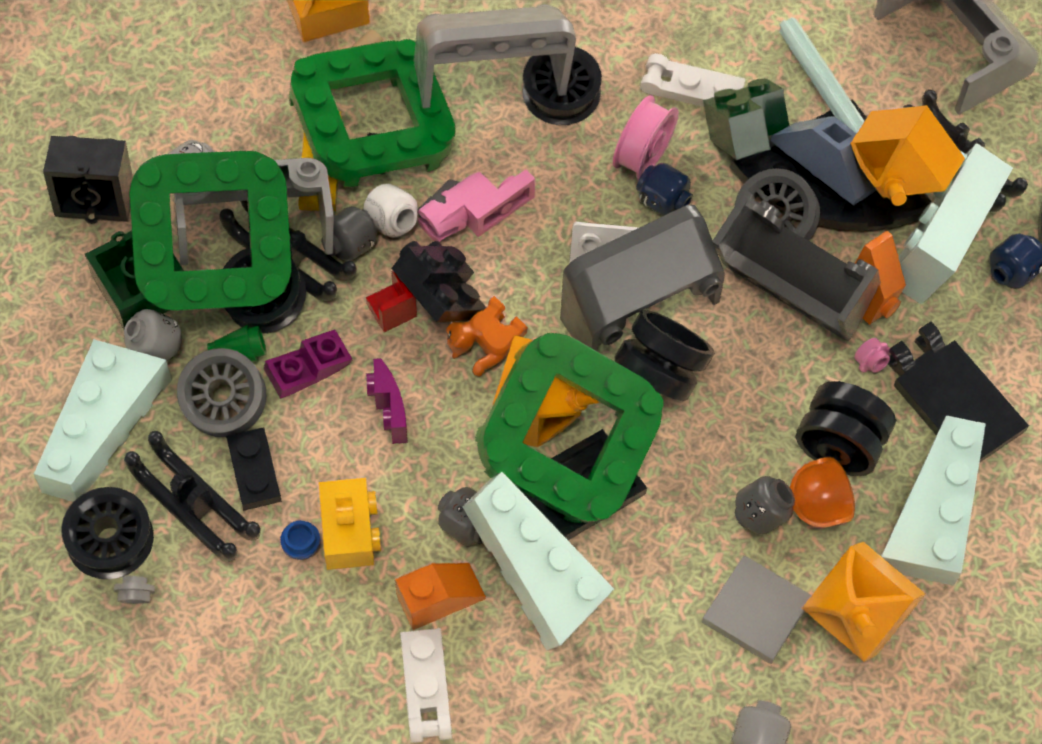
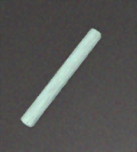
[779,17,864,133]

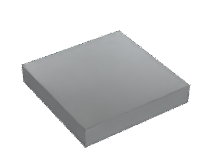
[702,555,812,664]

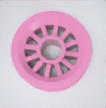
[613,95,679,180]

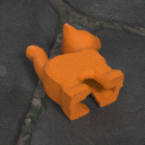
[446,296,528,377]

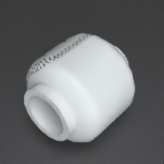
[364,184,418,238]

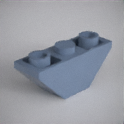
[770,116,876,205]

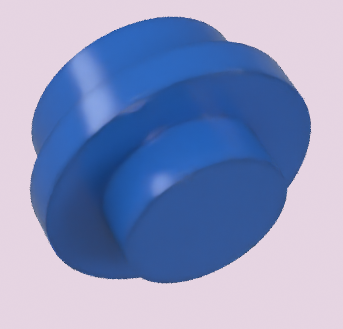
[280,520,321,560]

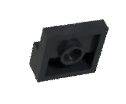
[391,241,486,322]

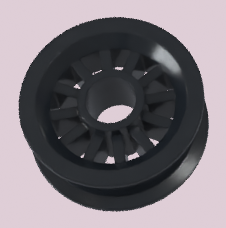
[522,46,602,125]
[223,247,306,334]
[61,487,154,580]

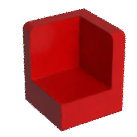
[366,271,417,332]

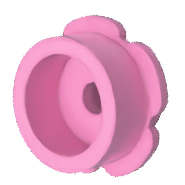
[854,338,890,373]

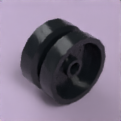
[614,310,715,401]
[795,381,897,476]

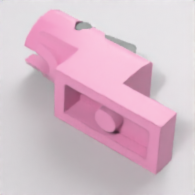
[417,169,535,242]

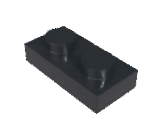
[226,427,282,511]

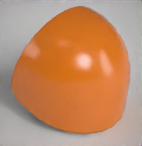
[790,457,855,528]

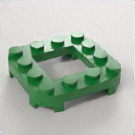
[289,39,456,187]
[129,151,291,310]
[475,333,664,523]

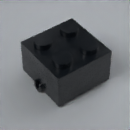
[43,136,133,224]

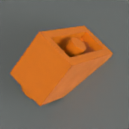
[855,231,906,325]
[395,563,486,630]

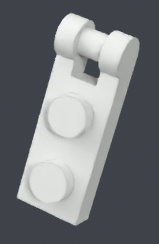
[640,54,746,107]
[400,628,452,743]

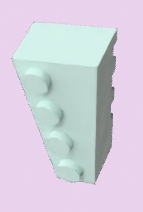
[899,143,1013,304]
[34,339,172,502]
[881,416,985,586]
[463,472,614,650]

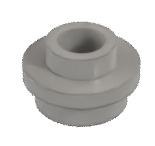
[114,576,155,604]

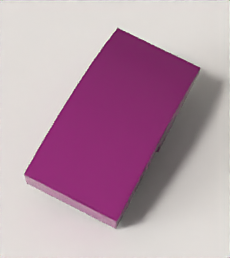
[263,329,352,399]
[366,358,408,444]

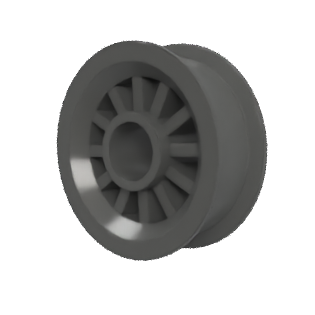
[734,169,820,241]
[177,348,267,437]

